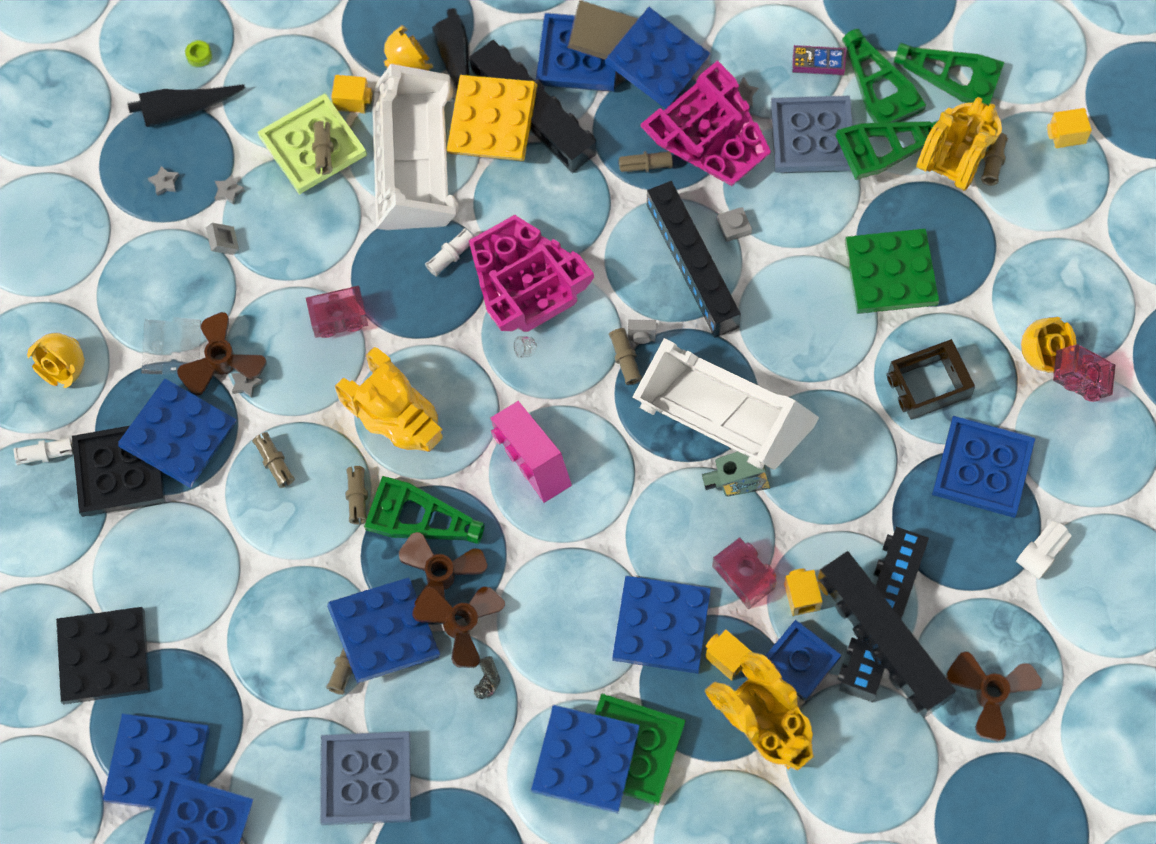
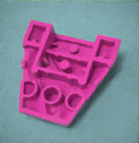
[640,60,771,186]
[469,215,594,332]

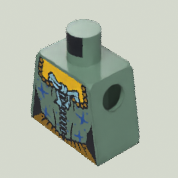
[702,452,770,497]

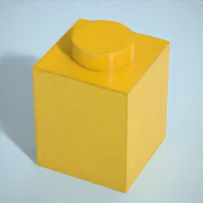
[331,75,372,113]
[1047,108,1092,148]
[784,568,823,616]
[706,630,752,681]

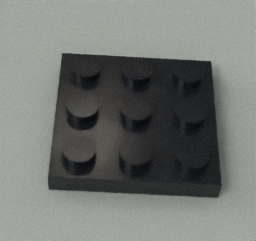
[72,426,166,517]
[56,607,150,705]

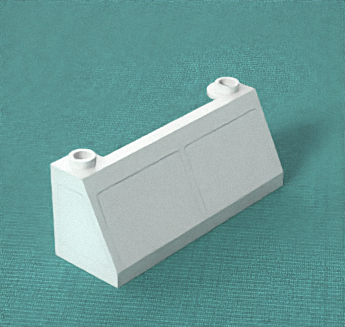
[372,64,458,230]
[633,338,819,470]

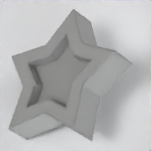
[738,77,759,106]
[148,166,179,196]
[215,175,245,205]
[231,373,262,398]

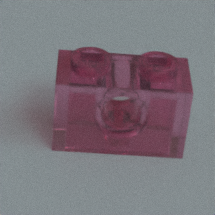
[306,286,368,338]
[1053,344,1116,402]
[712,537,777,609]

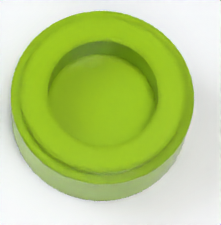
[185,40,212,67]

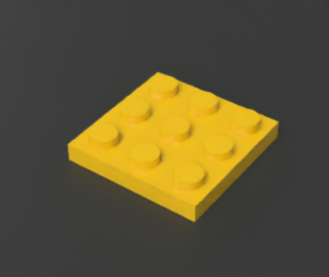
[447,75,537,161]

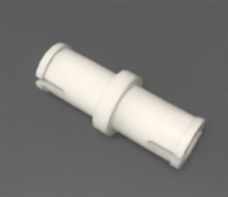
[425,228,474,277]
[13,437,73,466]

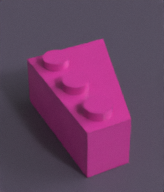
[490,401,572,503]

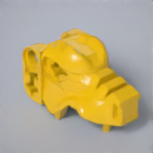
[916,97,1002,191]
[335,347,443,452]
[705,652,813,770]

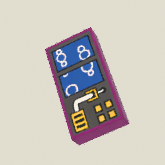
[792,45,846,75]

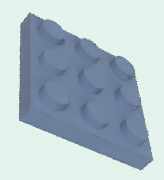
[771,96,853,173]
[320,731,411,826]

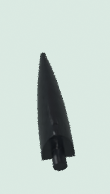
[432,8,470,89]
[127,84,245,127]

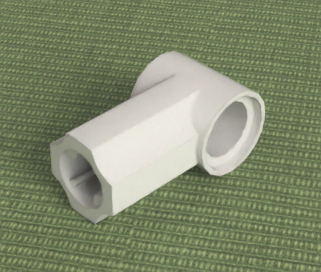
[1016,521,1072,579]

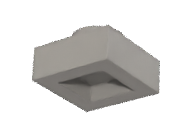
[717,207,752,242]
[206,223,239,255]
[628,319,656,344]

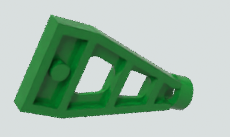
[842,29,926,123]
[893,42,1004,106]
[835,121,937,180]
[364,476,485,544]

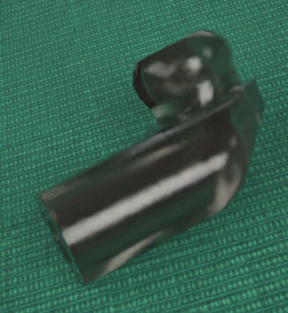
[474,656,500,700]

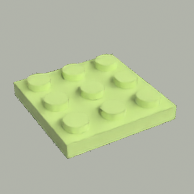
[258,93,367,195]

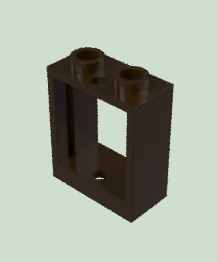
[886,339,975,420]

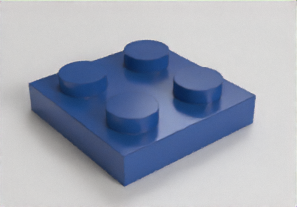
[765,619,842,702]

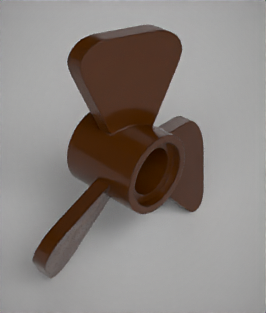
[177,312,267,395]
[399,532,488,604]
[412,587,505,668]
[946,652,1043,742]

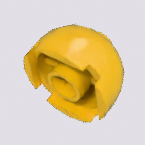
[384,25,433,71]
[1021,317,1077,373]
[27,333,85,388]

